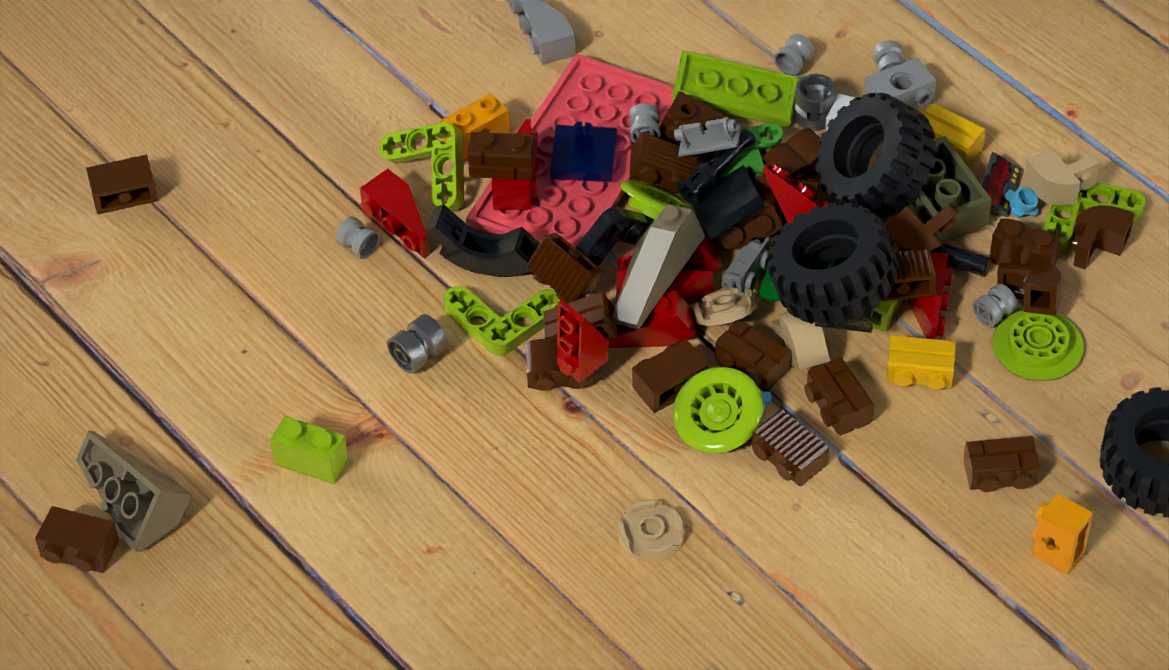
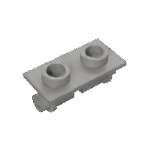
[674,117,742,157]
[721,237,770,292]

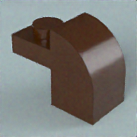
[885,202,959,251]
[1071,205,1135,270]
[997,260,1061,316]

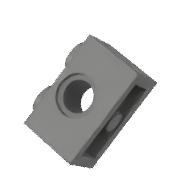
[864,57,936,109]

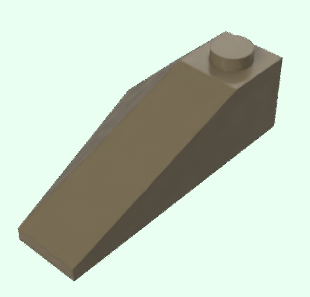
[611,204,705,329]
[76,430,192,552]

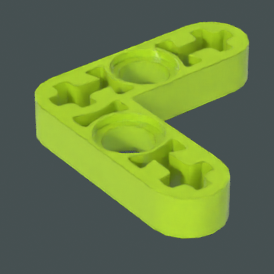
[379,122,465,212]
[1044,182,1146,254]
[444,286,560,355]

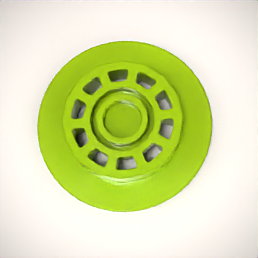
[620,180,700,221]
[992,310,1084,381]
[673,367,763,454]

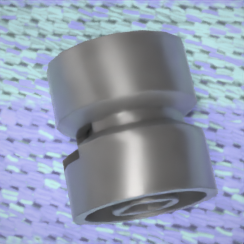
[794,74,836,132]
[387,314,448,374]

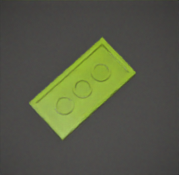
[671,50,799,128]

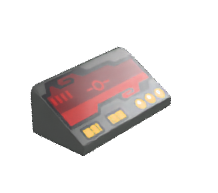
[982,152,1021,217]

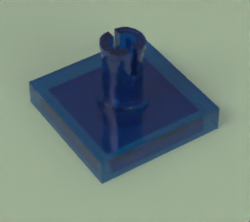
[550,122,617,182]

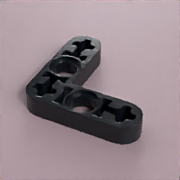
[576,207,654,266]

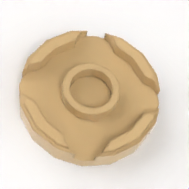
[692,287,757,326]
[617,500,685,562]

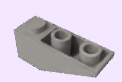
[509,0,575,65]

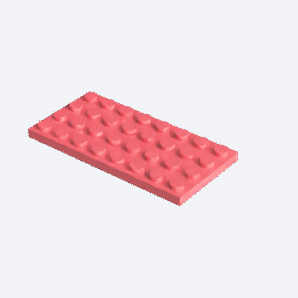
[466,53,674,248]

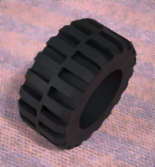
[816,92,936,218]
[767,203,898,326]
[1099,387,1169,517]

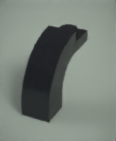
[427,204,540,277]

